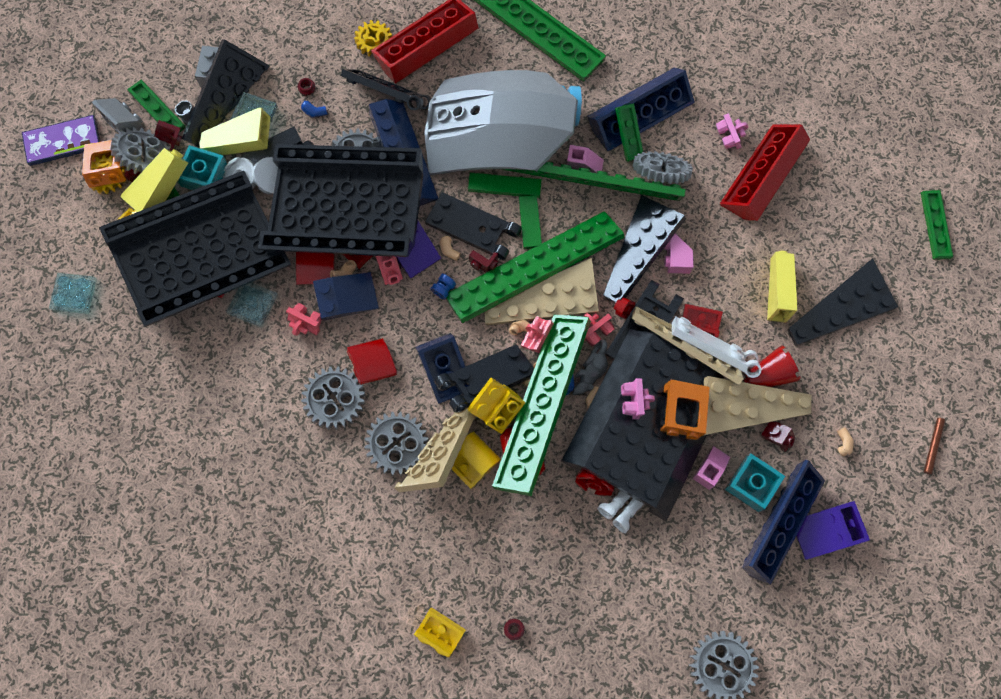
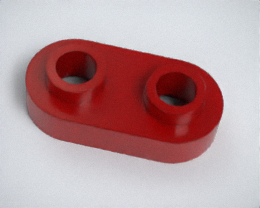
[614,298,636,319]

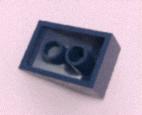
[313,272,379,321]
[415,333,469,404]

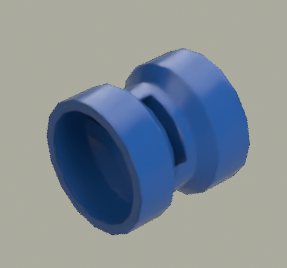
[430,273,456,300]

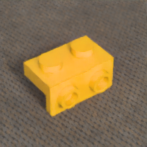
[414,607,466,658]

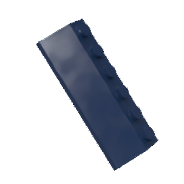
[587,68,695,152]
[369,99,438,206]
[742,460,825,585]

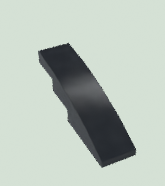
[240,126,303,164]

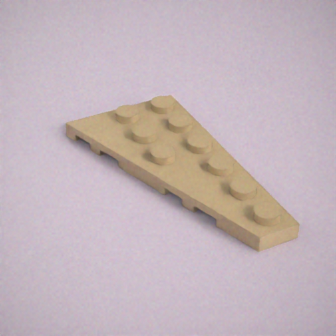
[484,258,599,325]
[632,307,743,385]
[703,376,811,436]
[394,408,475,492]

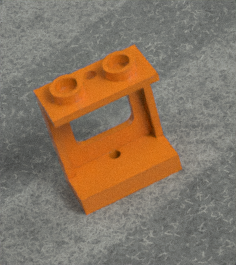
[82,140,127,188]
[660,379,710,440]

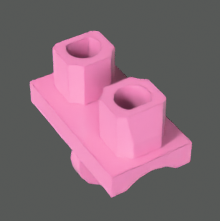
[716,113,749,149]
[621,378,655,419]

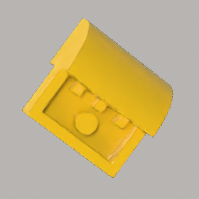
[467,378,525,434]
[451,432,501,489]

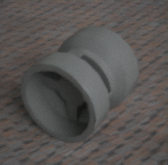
[175,100,194,125]

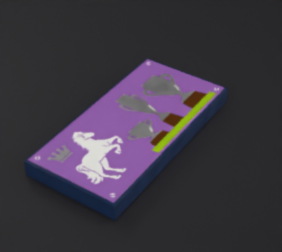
[22,115,101,166]

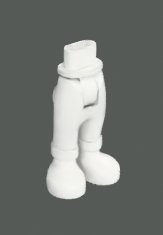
[597,490,644,533]

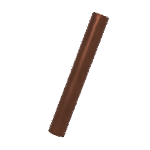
[924,418,945,475]

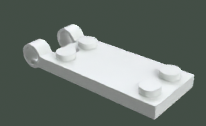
[672,316,761,378]

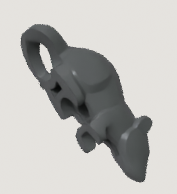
[573,339,608,395]

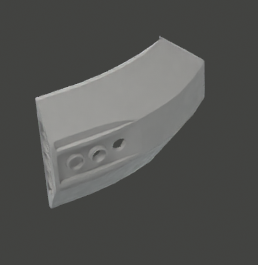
[425,70,578,175]

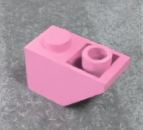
[566,145,604,173]
[664,234,693,274]
[692,446,730,490]

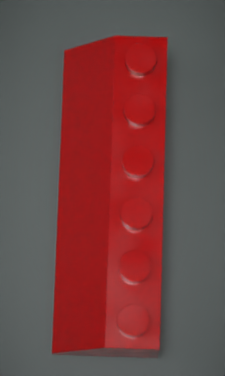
[371,0,479,84]
[720,124,810,221]

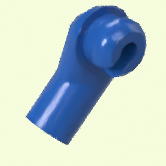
[301,101,328,118]

